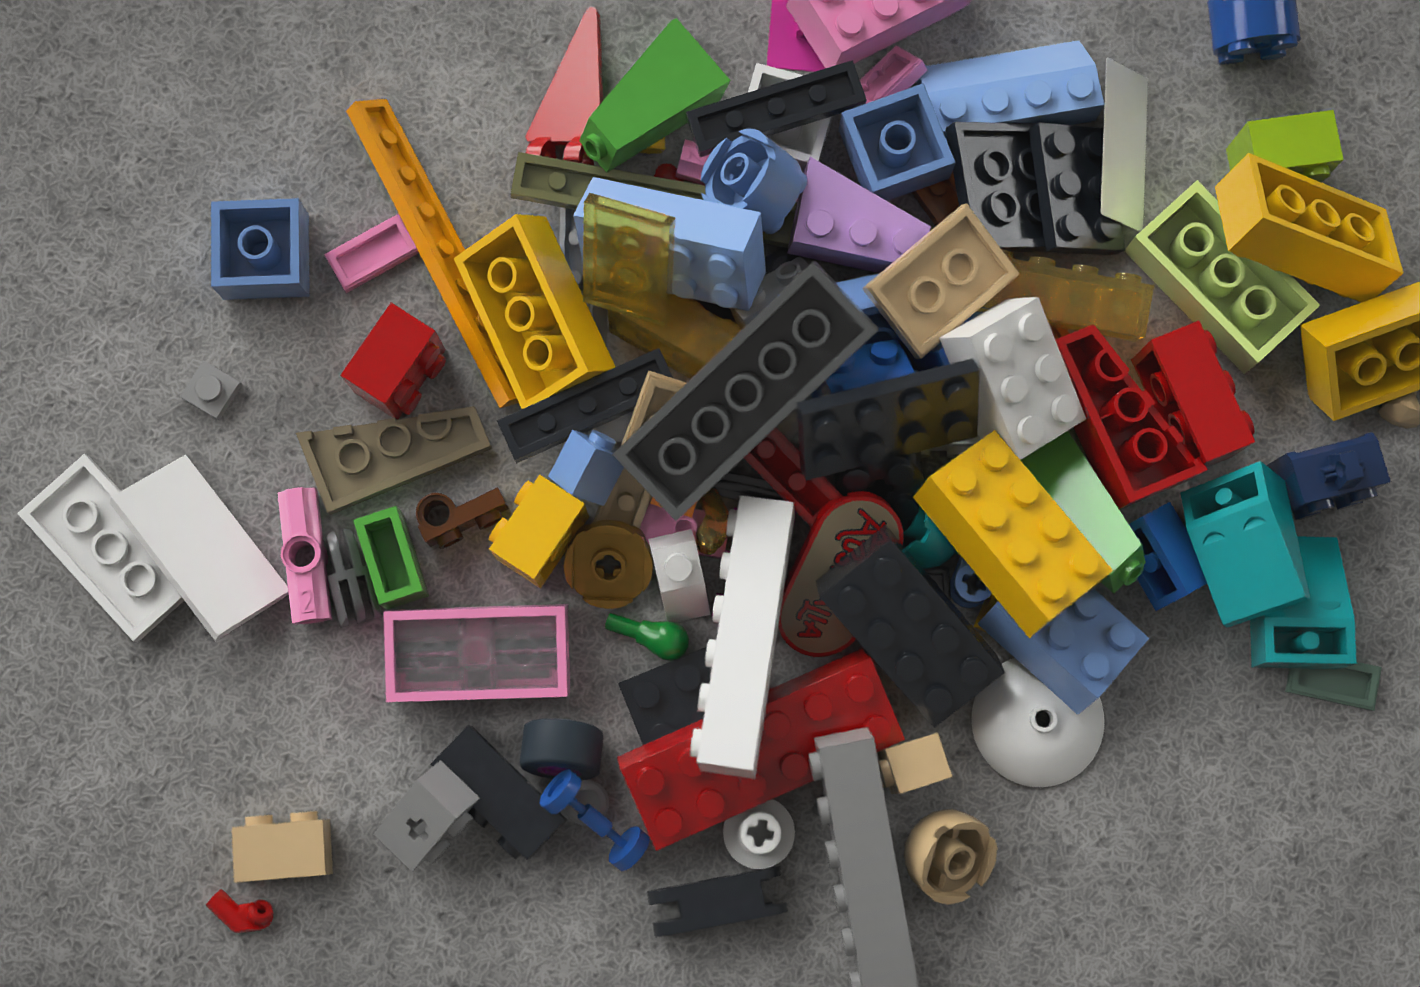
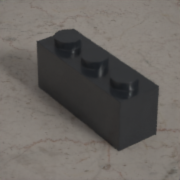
[430,725,568,860]

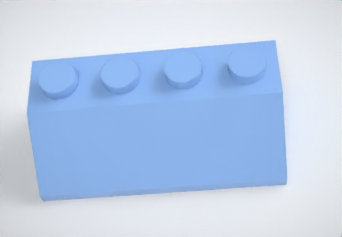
[917,41,1104,143]

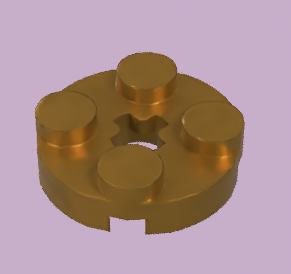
[564,520,653,609]

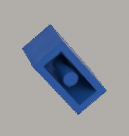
[1129,502,1207,611]

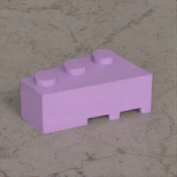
[787,157,931,273]

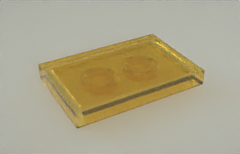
[583,192,676,326]

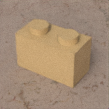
[877,733,952,794]
[232,811,333,883]

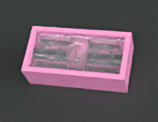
[384,604,570,702]

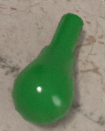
[605,613,689,661]

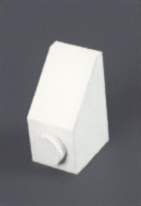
[648,529,710,623]

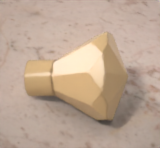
[1379,391,1420,428]

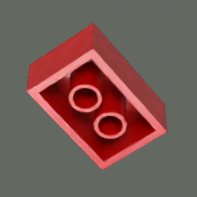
[1131,320,1256,467]

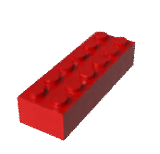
[617,649,905,851]

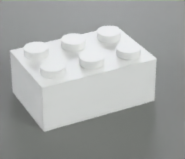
[939,297,1086,460]

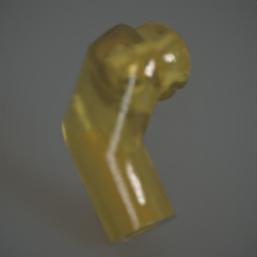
[695,488,729,555]

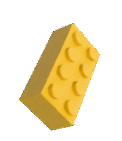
[1215,153,1403,302]
[453,214,616,409]
[1300,281,1420,421]
[913,430,1113,638]

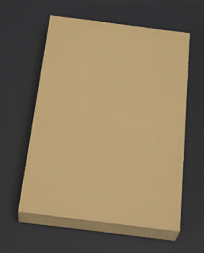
[862,203,1020,359]

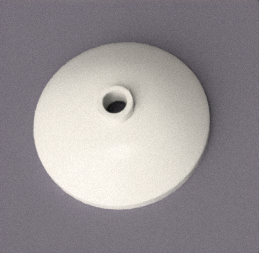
[971,658,1104,787]

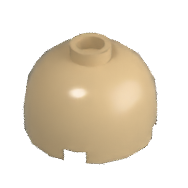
[904,809,997,905]

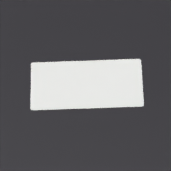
[1101,58,1148,231]

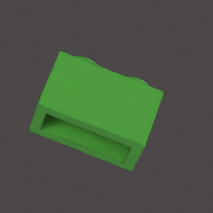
[353,506,429,610]

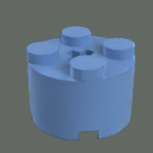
[700,129,807,234]

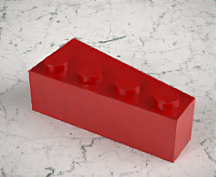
[1055,324,1208,510]

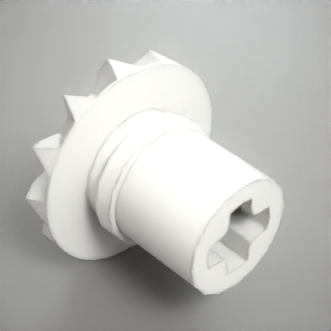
[723,799,795,869]

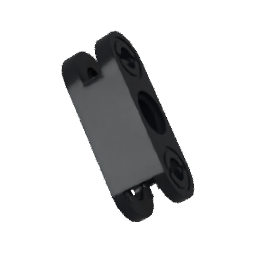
[647,866,788,937]

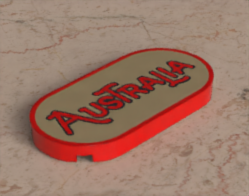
[778,491,903,657]

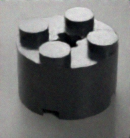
[835,451,925,520]

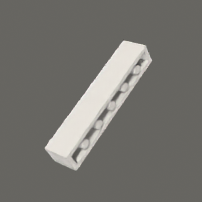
[691,495,795,779]

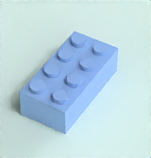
[573,177,766,311]

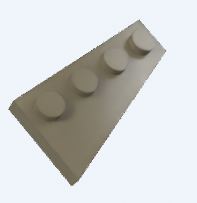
[296,406,492,515]

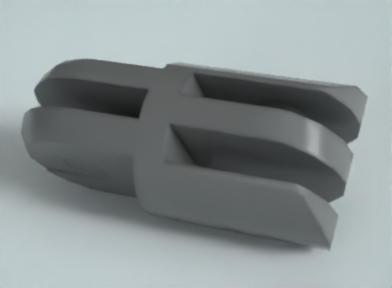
[326,529,383,628]

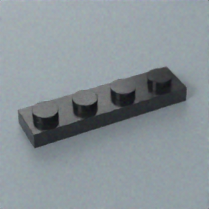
[686,60,867,157]
[497,348,673,464]

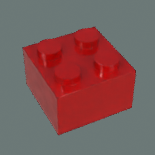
[340,302,446,420]

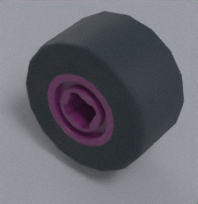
[520,718,603,780]

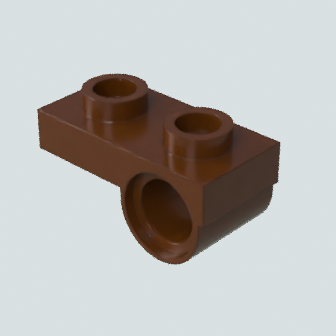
[416,487,509,549]

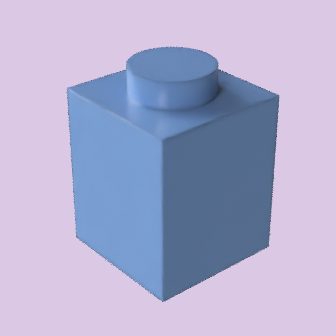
[548,430,624,506]

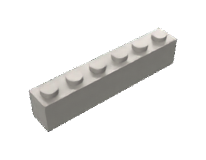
[808,727,919,987]

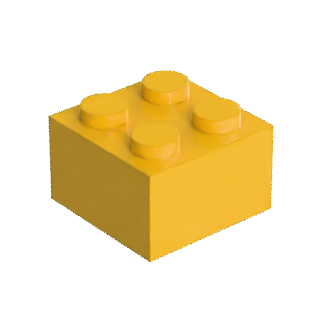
[488,474,589,589]

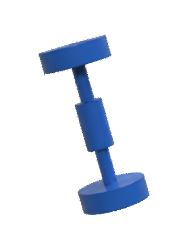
[540,769,650,871]

